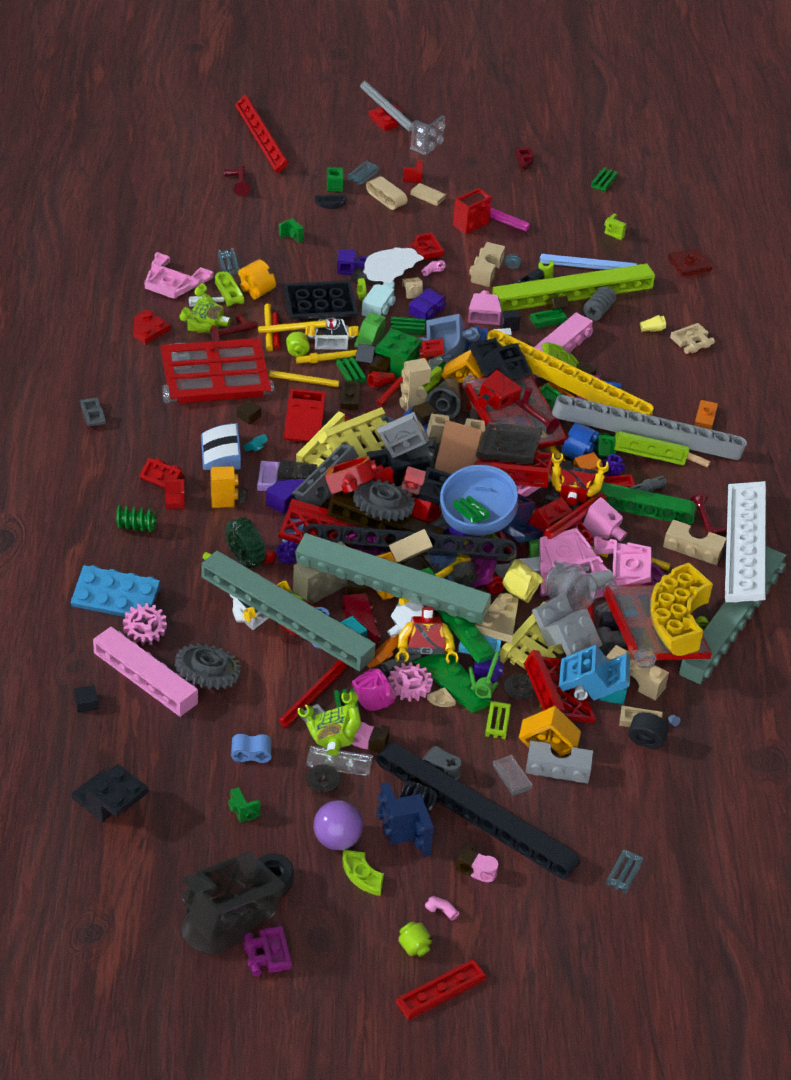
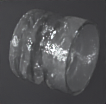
[545,562,598,611]

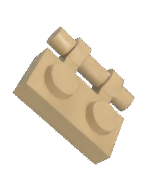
[670,323,715,354]

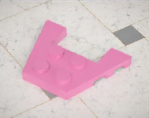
[145,252,213,299]
[539,528,610,597]
[591,536,652,599]

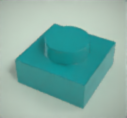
[243,434,268,452]

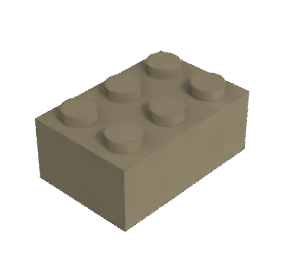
[293,541,348,604]

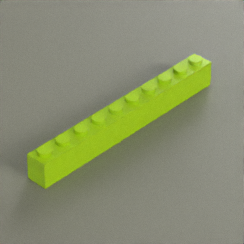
[492,264,655,312]

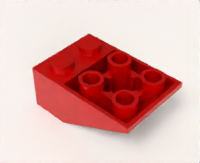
[283,388,326,442]
[529,497,594,545]

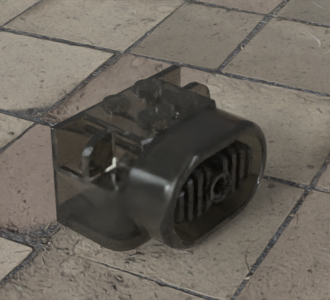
[181,852,285,954]

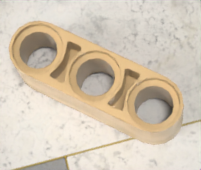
[366,176,408,210]

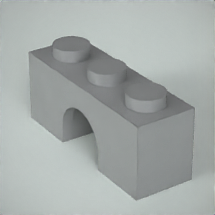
[525,740,593,783]

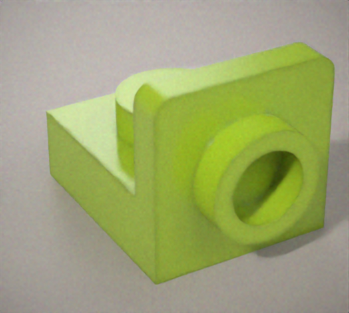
[604,213,627,240]

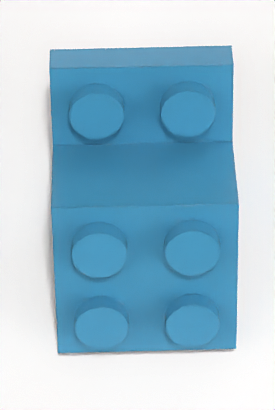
[559,645,631,700]

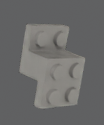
[378,412,429,458]
[532,593,603,656]

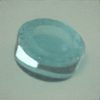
[504,254,521,269]

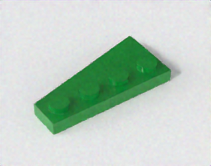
[412,651,491,713]

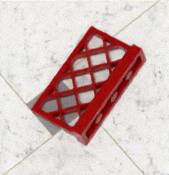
[474,446,553,488]
[278,499,357,544]
[523,650,596,724]

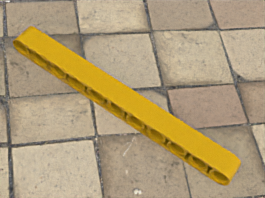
[487,330,653,416]

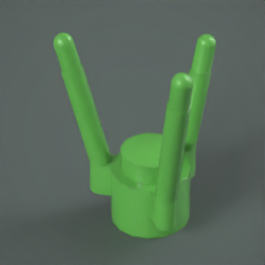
[469,651,499,698]

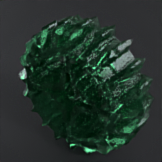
[225,516,266,568]

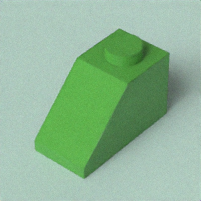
[354,312,386,348]

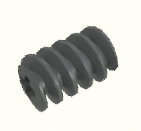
[584,287,616,321]

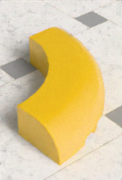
[650,563,713,656]

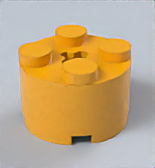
[238,259,276,300]

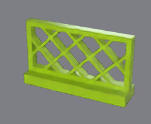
[614,431,690,465]

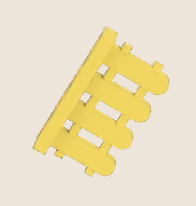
[317,407,387,457]
[296,411,365,470]
[499,601,565,670]

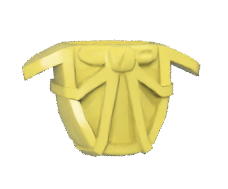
[502,559,544,603]

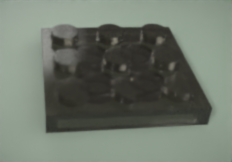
[478,422,542,464]

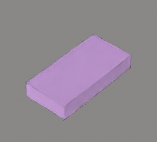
[257,461,279,491]

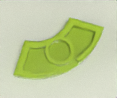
[541,342,579,367]
[342,850,384,896]

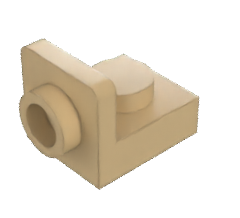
[402,277,423,299]

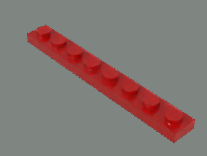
[235,94,289,173]

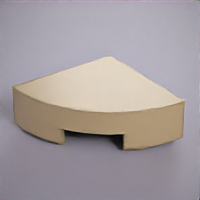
[427,687,456,707]

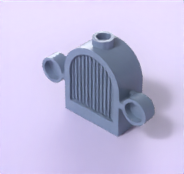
[420,314,480,363]

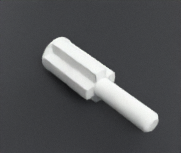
[189,296,224,307]

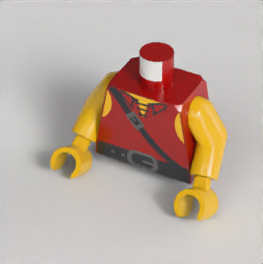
[551,453,609,506]
[395,606,458,664]

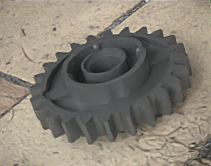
[353,479,415,521]
[174,643,241,690]

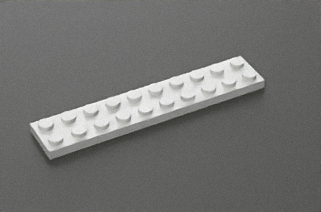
[725,481,766,603]

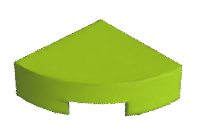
[357,278,367,302]

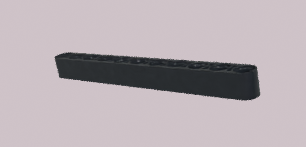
[304,524,517,561]
[376,742,580,879]

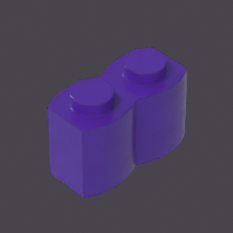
[409,288,446,322]

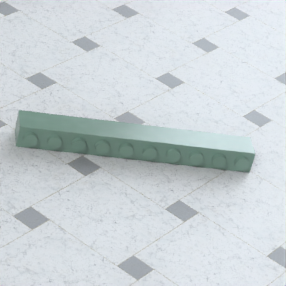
[295,533,491,624]
[679,546,786,685]
[201,551,375,672]

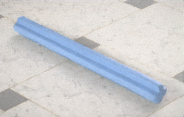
[540,254,637,270]

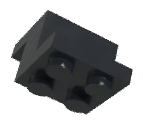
[469,338,533,381]
[367,449,430,486]
[417,467,452,506]
[72,764,149,822]

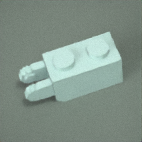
[361,282,396,317]

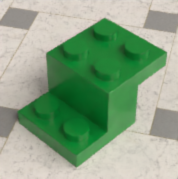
[375,328,437,378]

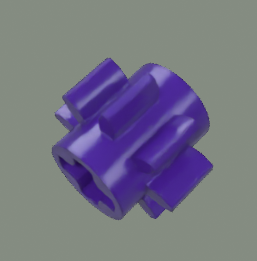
[602,454,625,476]
[276,540,298,565]

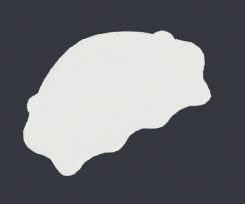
[363,247,424,283]

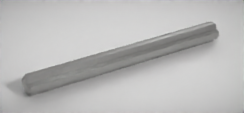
[360,81,414,131]

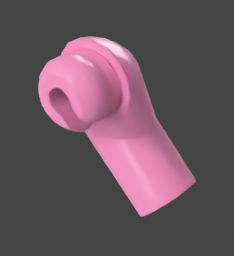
[422,260,446,276]
[425,896,459,920]

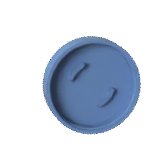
[440,465,518,536]

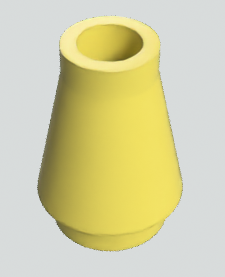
[640,315,666,332]

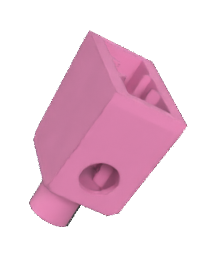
[468,291,501,325]
[583,497,627,542]

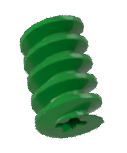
[116,504,158,533]

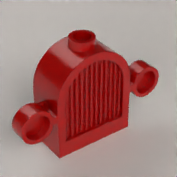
[325,456,378,494]

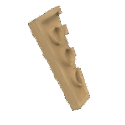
[475,593,519,643]

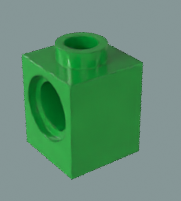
[326,168,343,192]

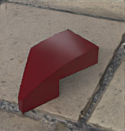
[515,147,534,168]

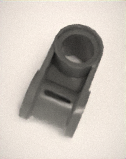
[422,746,461,781]

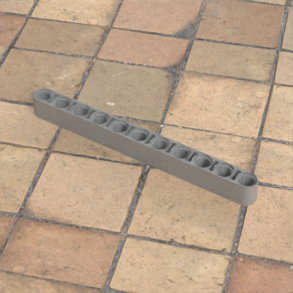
[552,395,747,460]

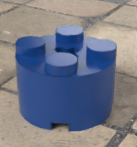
[561,422,600,461]

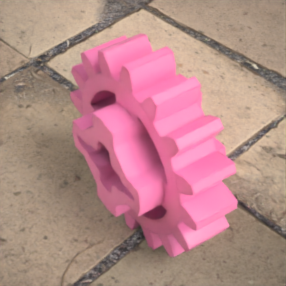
[123,603,167,646]
[388,662,433,702]

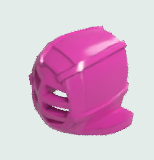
[352,668,397,712]

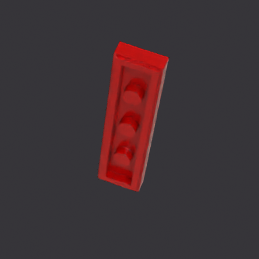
[396,959,487,1020]

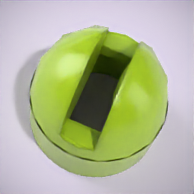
[695,616,709,631]

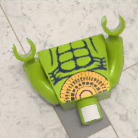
[180,283,231,333]
[298,692,361,756]

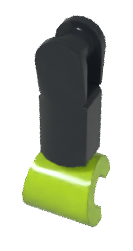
[518,260,554,283]

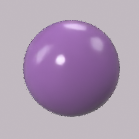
[313,800,363,850]

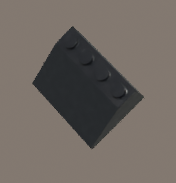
[283,280,358,319]

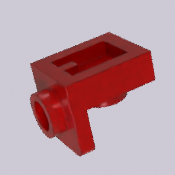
[419,338,444,363]

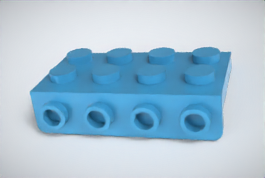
[71,565,161,619]

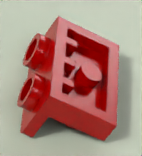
[139,458,185,489]

